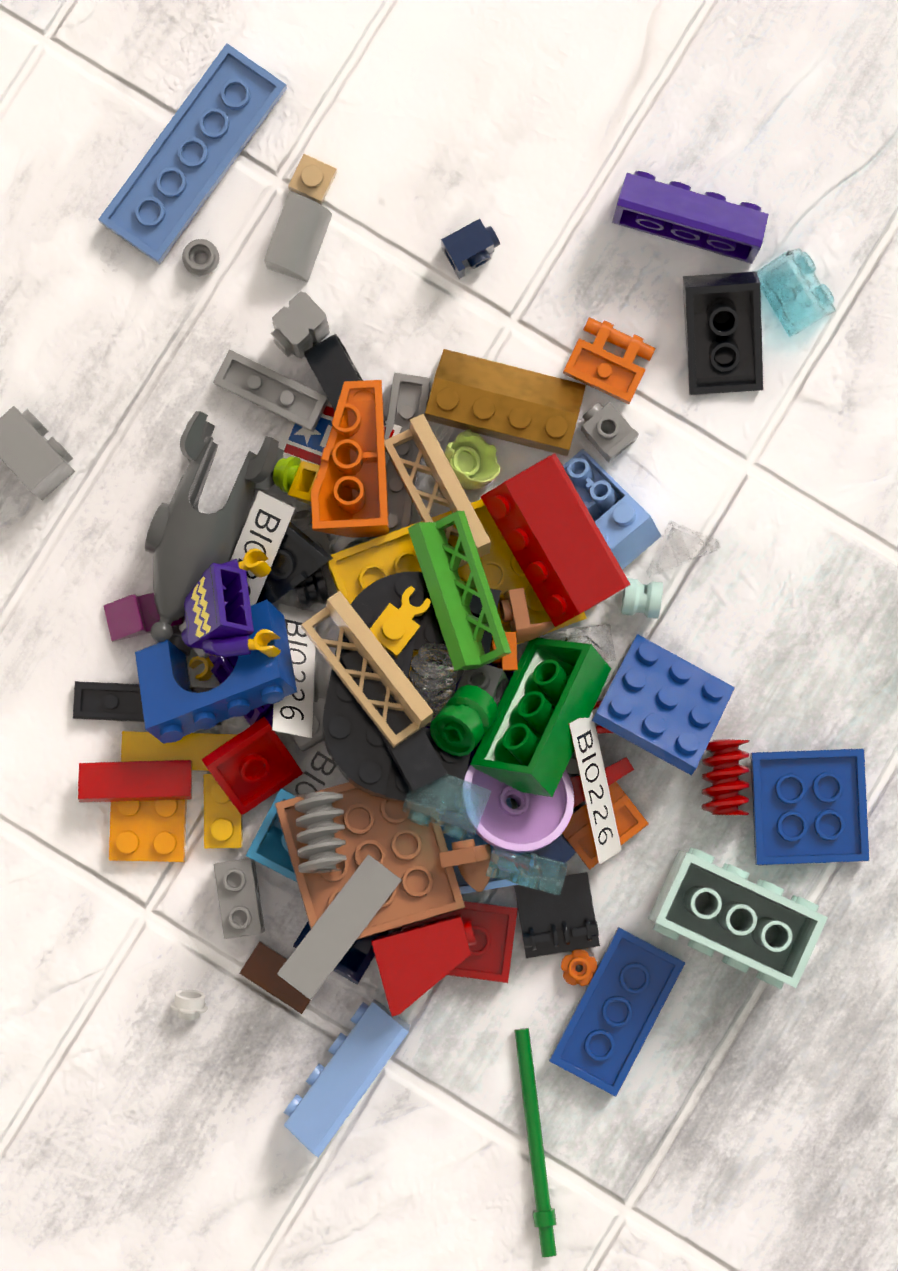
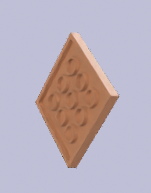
[275,782,465,940]

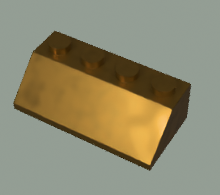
[425,349,586,457]

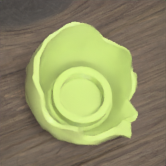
[444,429,500,490]

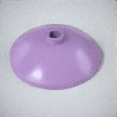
[461,765,574,853]

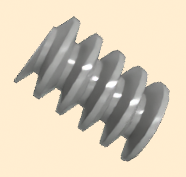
[295,792,347,873]

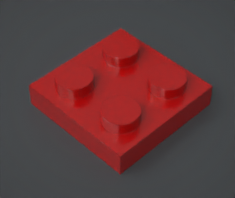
[201,717,304,816]

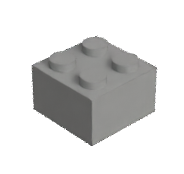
[0,406,75,501]

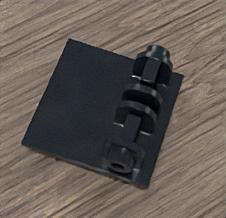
[514,872,600,958]

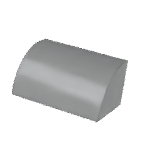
[264,191,333,282]

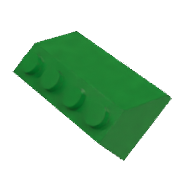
[471,638,611,797]

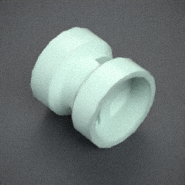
[621,578,663,619]

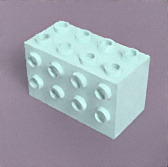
[648,847,828,989]

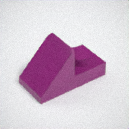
[103,593,184,642]

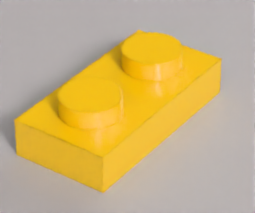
[203,774,243,849]

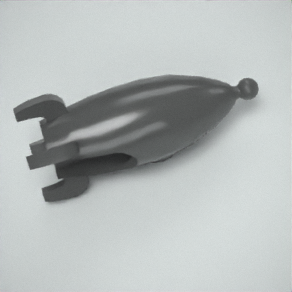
[145,411,284,642]

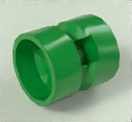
[430,685,498,756]

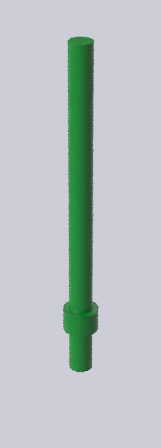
[514,1028,557,1257]

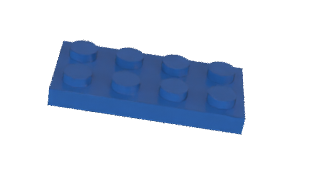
[549,927,685,1097]

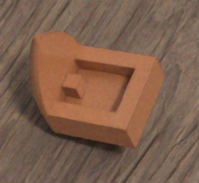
[500,588,555,643]
[439,839,493,892]

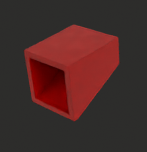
[371,914,476,1017]

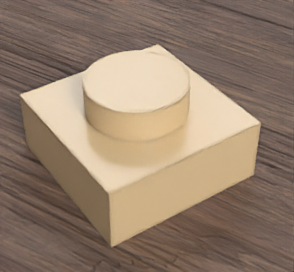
[288,154,337,205]

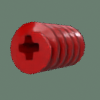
[702,739,750,815]

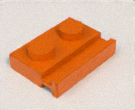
[562,782,649,870]

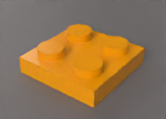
[109,800,187,862]

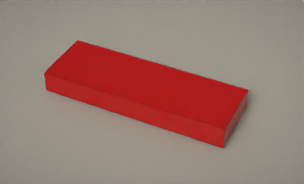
[78,760,192,803]

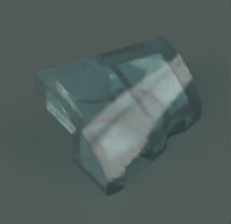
[486,847,568,896]

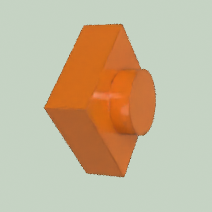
[490,632,518,672]

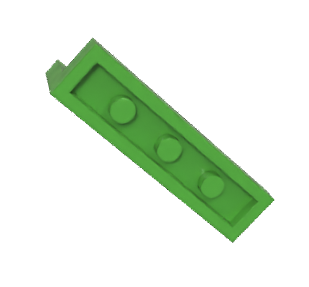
[408,511,511,671]

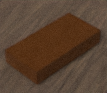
[239,941,313,1014]

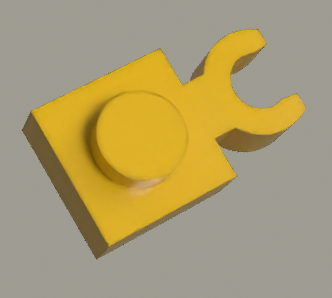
[370,586,431,658]

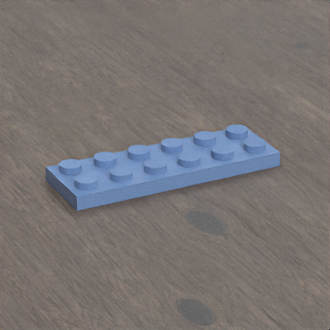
[98,43,287,265]

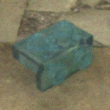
[756,249,836,337]
[402,774,491,841]

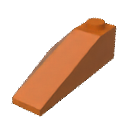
[311,380,389,538]

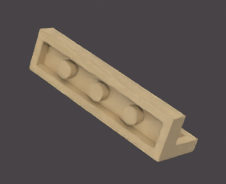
[385,414,491,567]
[301,591,434,748]

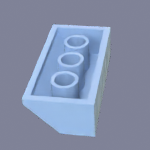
[283,999,410,1158]

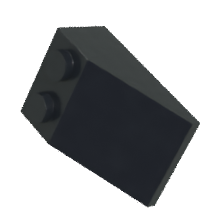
[683,271,763,395]

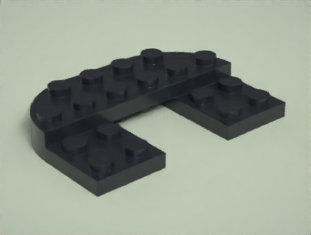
[322,572,501,813]

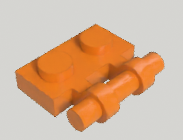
[563,317,656,404]

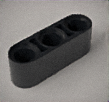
[304,334,386,426]

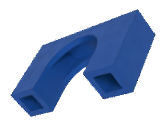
[135,600,297,744]

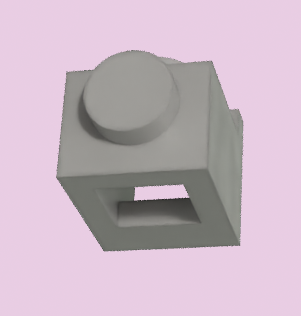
[580,402,639,463]

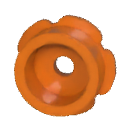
[561,949,598,986]

